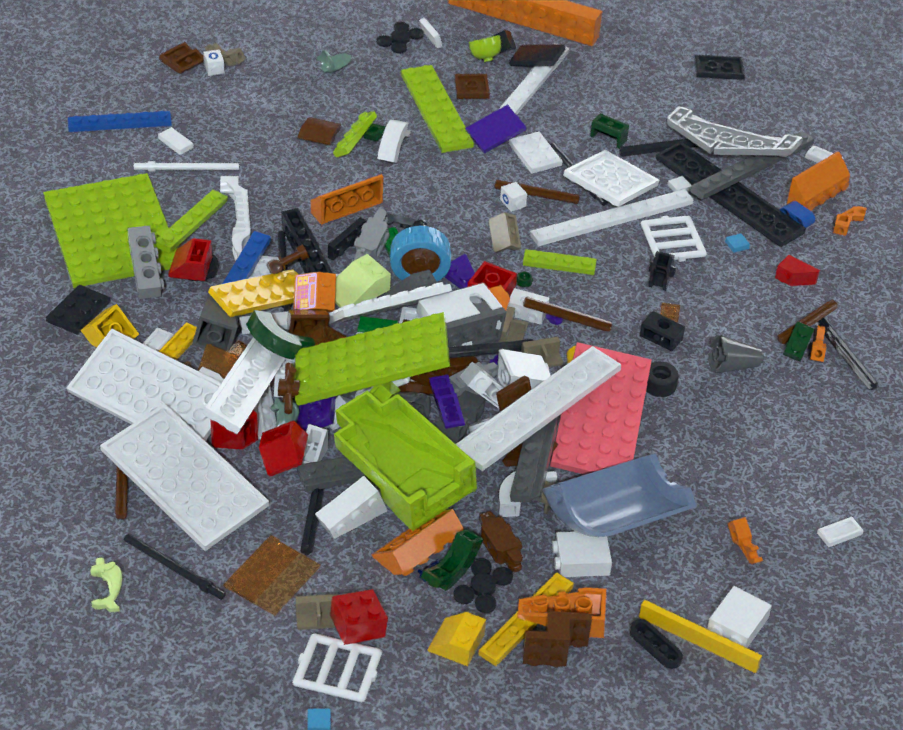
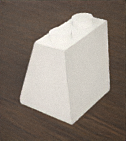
[497,349,551,389]

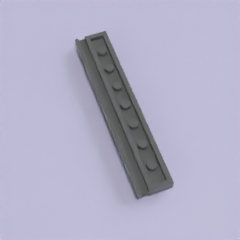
[510,415,560,502]
[297,457,370,492]

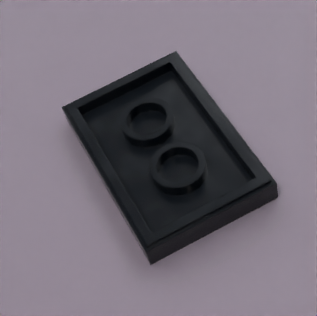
[509,44,566,66]
[694,55,745,80]

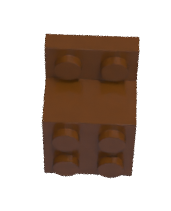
[522,611,592,668]

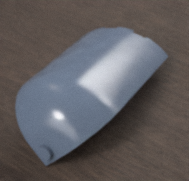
[543,453,696,537]

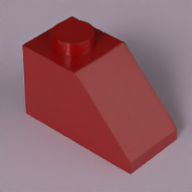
[775,255,820,286]

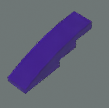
[429,375,465,429]

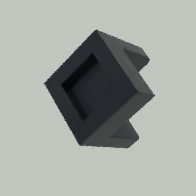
[491,30,517,54]

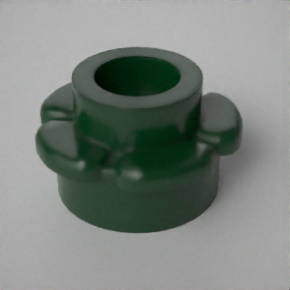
[516,271,533,287]

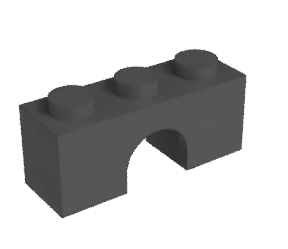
[436,390,486,444]

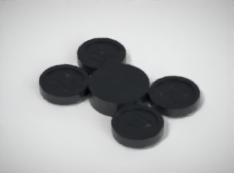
[376,22,424,54]
[453,558,513,613]

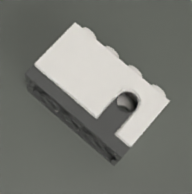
[416,283,507,347]

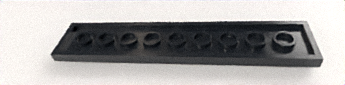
[656,141,806,247]

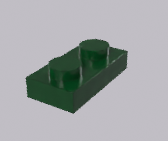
[783,321,815,362]

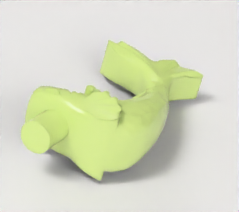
[91,558,122,612]

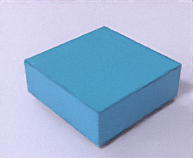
[725,233,750,253]
[308,709,330,730]

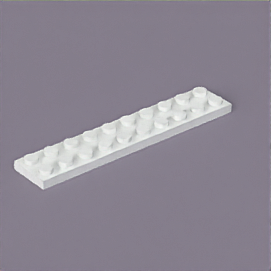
[202,337,286,434]
[456,346,621,471]

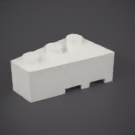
[315,476,388,539]

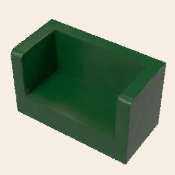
[590,113,629,149]

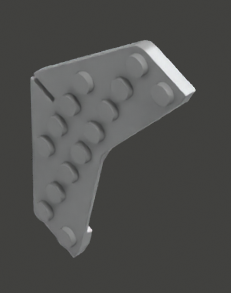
[667,106,802,157]

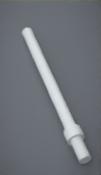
[134,161,239,172]

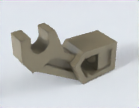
[205,42,246,66]

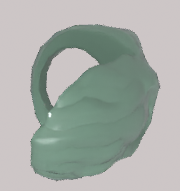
[317,50,351,74]
[271,398,299,427]

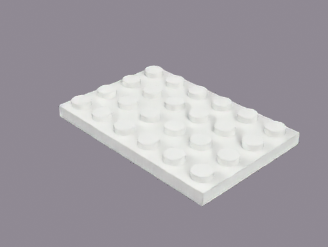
[328,282,452,325]

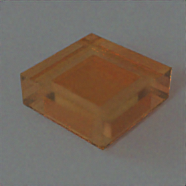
[660,302,680,322]

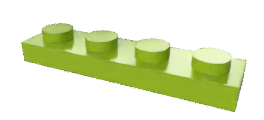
[333,111,377,157]
[523,249,597,275]

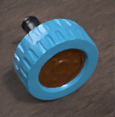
[390,219,451,281]

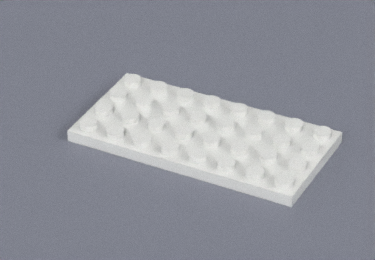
[66,329,221,441]
[100,403,269,551]

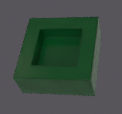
[363,123,385,141]

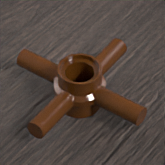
[278,363,300,414]

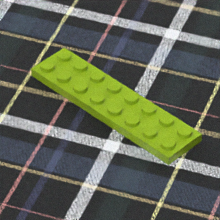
[401,65,474,153]

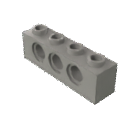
[128,226,164,299]

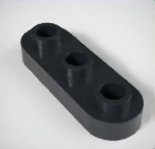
[630,619,683,669]

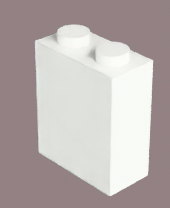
[552,532,612,577]
[707,586,772,648]

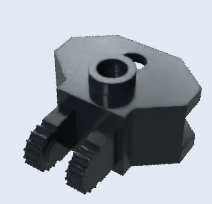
[648,251,676,291]

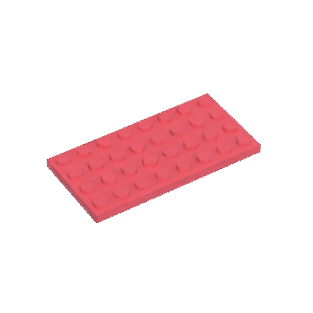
[550,342,652,475]

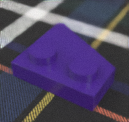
[444,254,475,289]

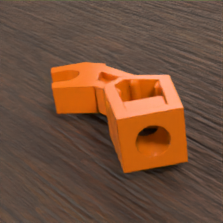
[833,206,867,236]
[810,326,826,362]
[727,517,763,565]

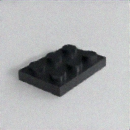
[46,284,110,335]

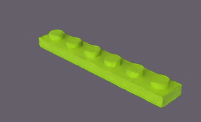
[154,190,228,254]

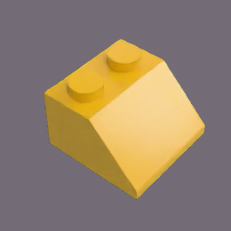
[81,304,139,347]
[428,612,486,666]

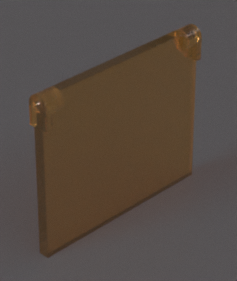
[223,535,320,616]

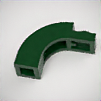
[246,310,315,360]
[421,529,484,591]

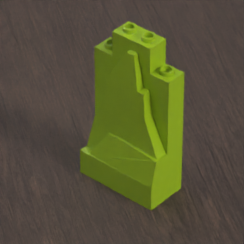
[334,390,477,531]

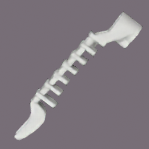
[220,176,251,261]

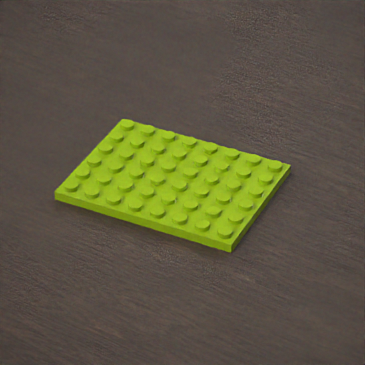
[43,173,177,288]

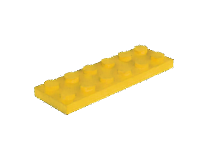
[208,269,298,317]

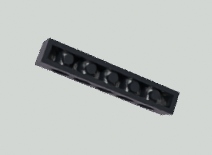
[281,208,332,274]

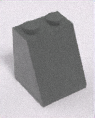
[192,294,238,356]

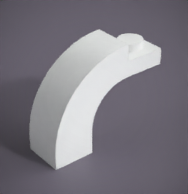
[377,120,410,163]
[498,471,557,517]

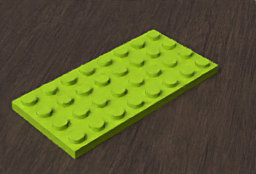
[295,312,450,406]

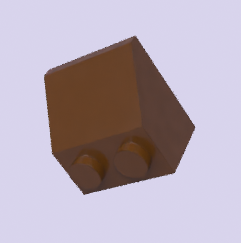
[287,309,329,339]

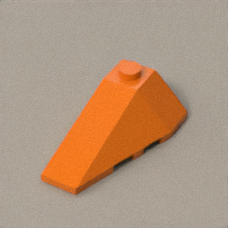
[518,588,606,638]

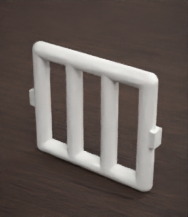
[640,216,707,262]
[293,633,382,702]

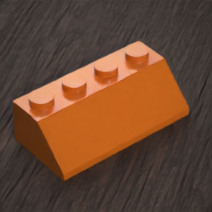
[787,151,850,211]
[311,174,383,225]
[372,509,464,576]

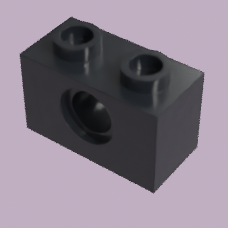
[640,311,685,352]

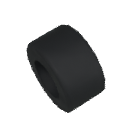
[646,361,679,397]

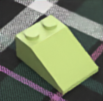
[335,254,391,308]

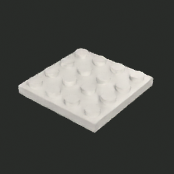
[563,150,659,207]

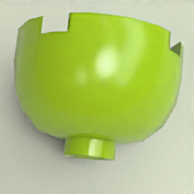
[469,35,501,62]

